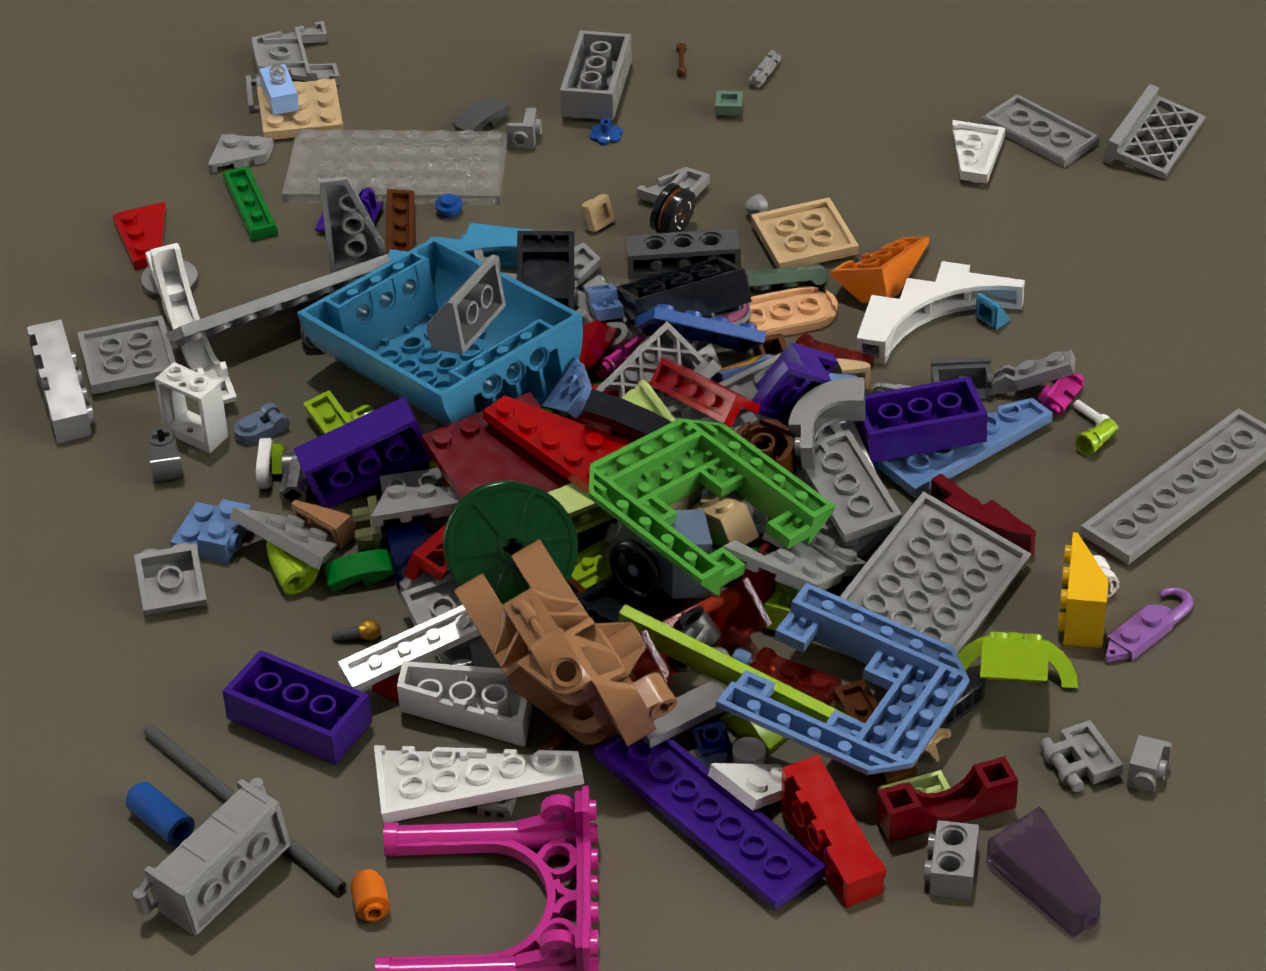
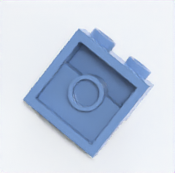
[170,499,251,563]

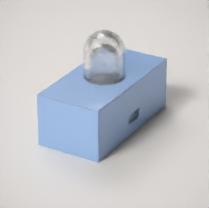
[259,64,299,115]

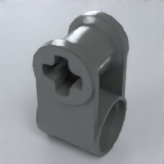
[147,426,184,483]

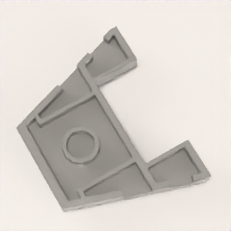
[251,21,340,85]
[723,532,845,591]

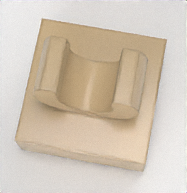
[581,194,616,232]

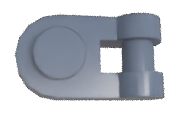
[233,402,290,445]

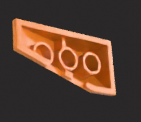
[831,236,930,303]

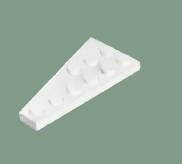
[374,745,584,822]

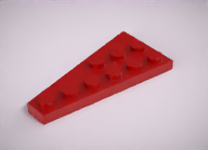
[483,396,632,494]

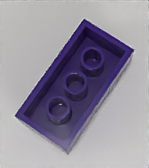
[853,376,988,462]
[294,396,433,509]
[222,650,372,765]

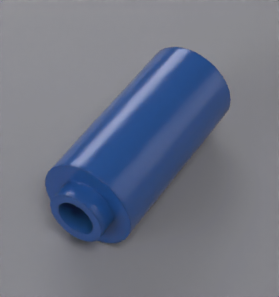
[126,782,195,846]

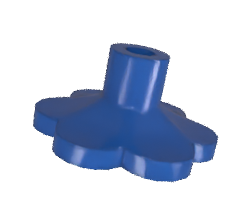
[590,119,623,145]

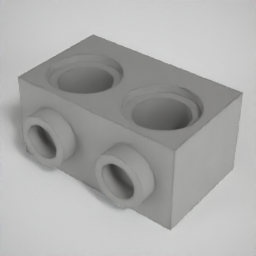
[924,820,979,900]

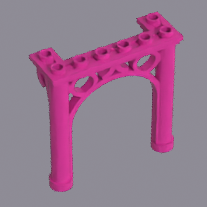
[375,786,599,971]

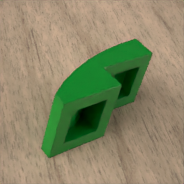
[323,549,395,593]

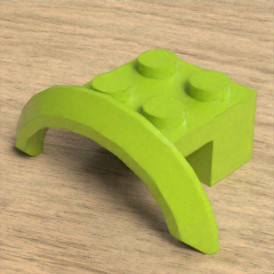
[957,632,1078,689]

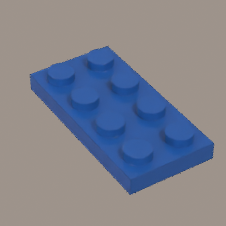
[635,304,766,352]

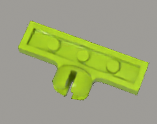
[303,390,374,434]

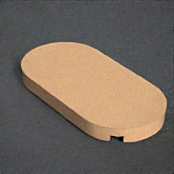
[745,286,838,336]

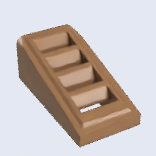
[291,500,355,550]

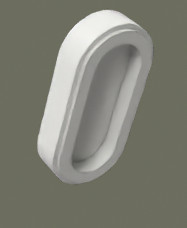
[256,438,274,489]

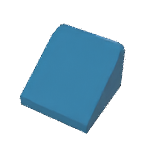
[976,293,1010,330]

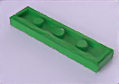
[222,166,278,241]

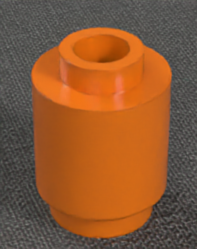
[350,869,390,922]

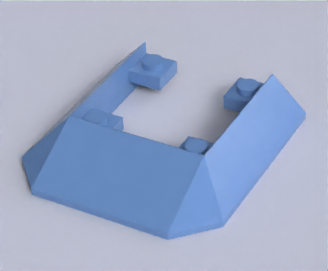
[716,582,970,775]

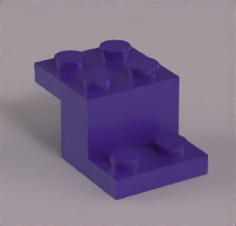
[752,342,838,422]

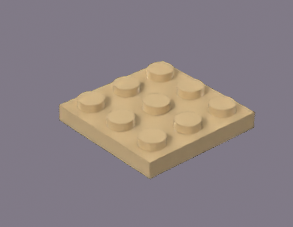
[257,79,344,140]
[751,197,859,268]

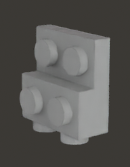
[134,543,207,616]

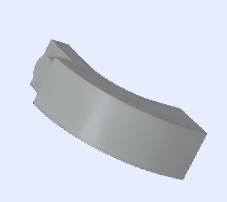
[789,377,865,468]

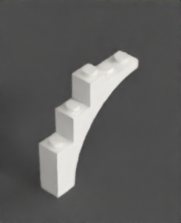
[856,261,1025,365]

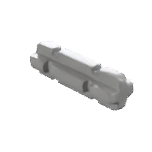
[749,50,781,88]

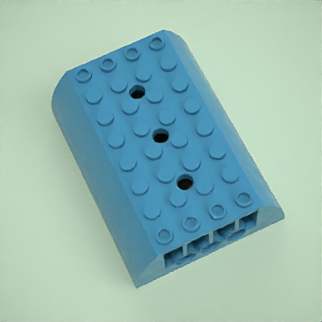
[297,237,583,425]

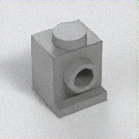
[1127,735,1172,793]

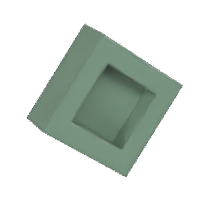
[715,91,743,116]

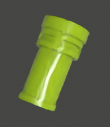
[1075,418,1119,456]

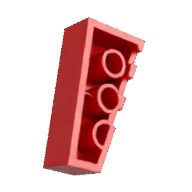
[782,754,886,908]

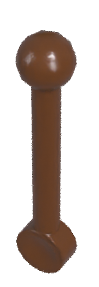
[676,43,687,76]

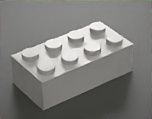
[560,30,632,121]

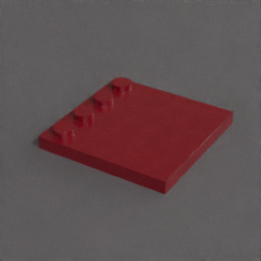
[421,392,572,500]

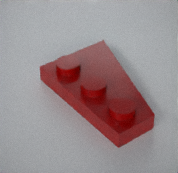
[112,201,167,270]

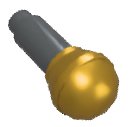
[332,619,381,641]

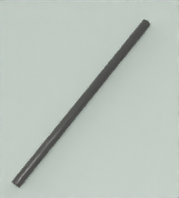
[144,725,347,894]

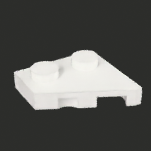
[708,763,783,811]

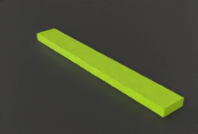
[618,605,857,723]

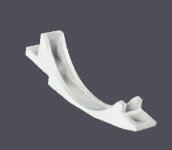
[145,243,237,404]

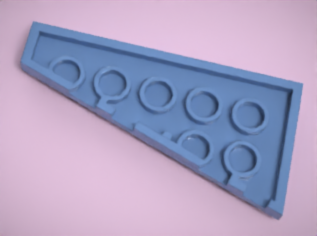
[872,398,1053,498]

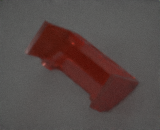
[631,578,772,685]

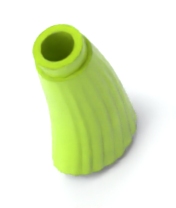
[266,541,320,595]

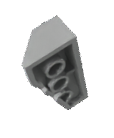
[319,176,385,273]

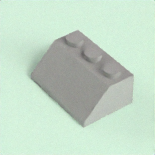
[426,255,506,355]

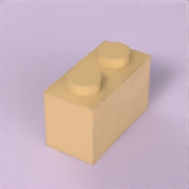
[691,492,759,547]

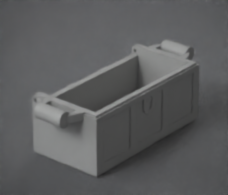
[133,778,291,936]

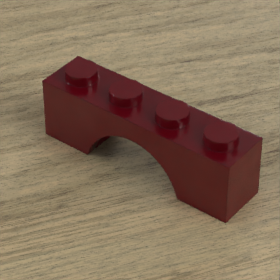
[876,756,1018,842]

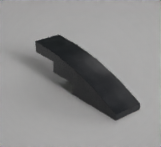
[582,389,671,442]

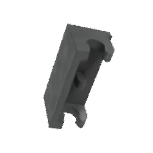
[930,357,993,401]

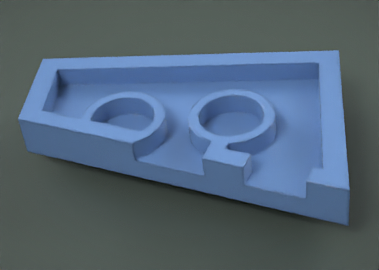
[540,358,592,419]

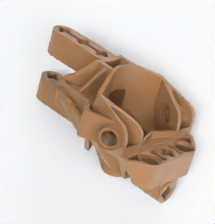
[454,539,677,747]

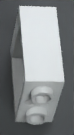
[155,362,229,453]

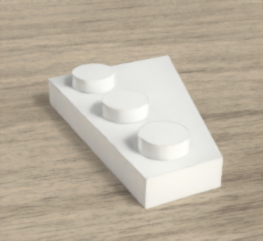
[952,120,1005,183]

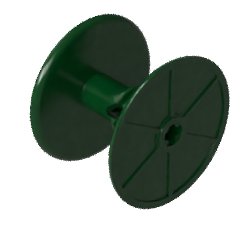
[443,480,578,605]

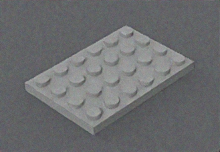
[840,491,1031,654]

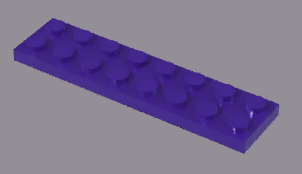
[594,734,826,911]

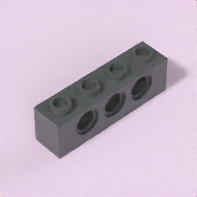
[625,228,741,279]

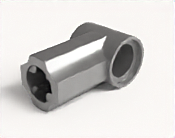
[280,452,309,506]
[664,606,721,672]

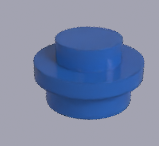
[435,194,463,218]

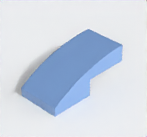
[584,283,625,321]

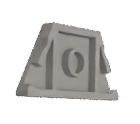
[229,507,338,569]

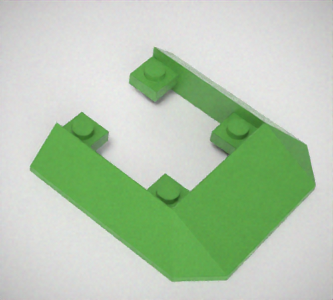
[588,418,835,596]

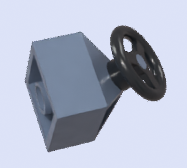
[609,509,712,599]

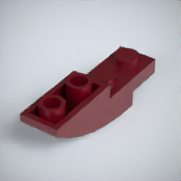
[931,473,1036,556]

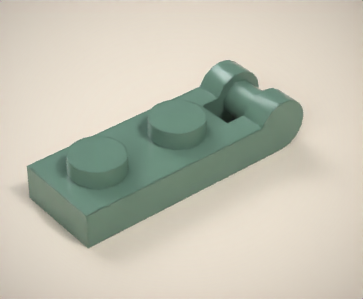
[746,264,828,290]

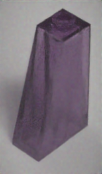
[986,807,1102,938]

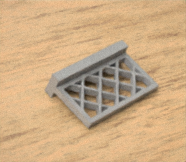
[1103,84,1206,180]
[595,321,721,442]

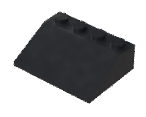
[615,257,752,336]

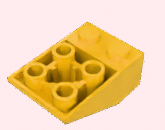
[1058,532,1108,649]

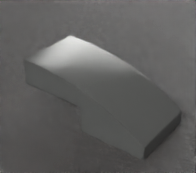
[452,95,511,139]

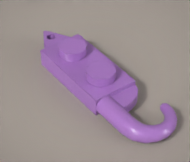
[1105,587,1194,663]

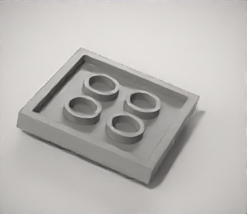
[77,315,176,394]

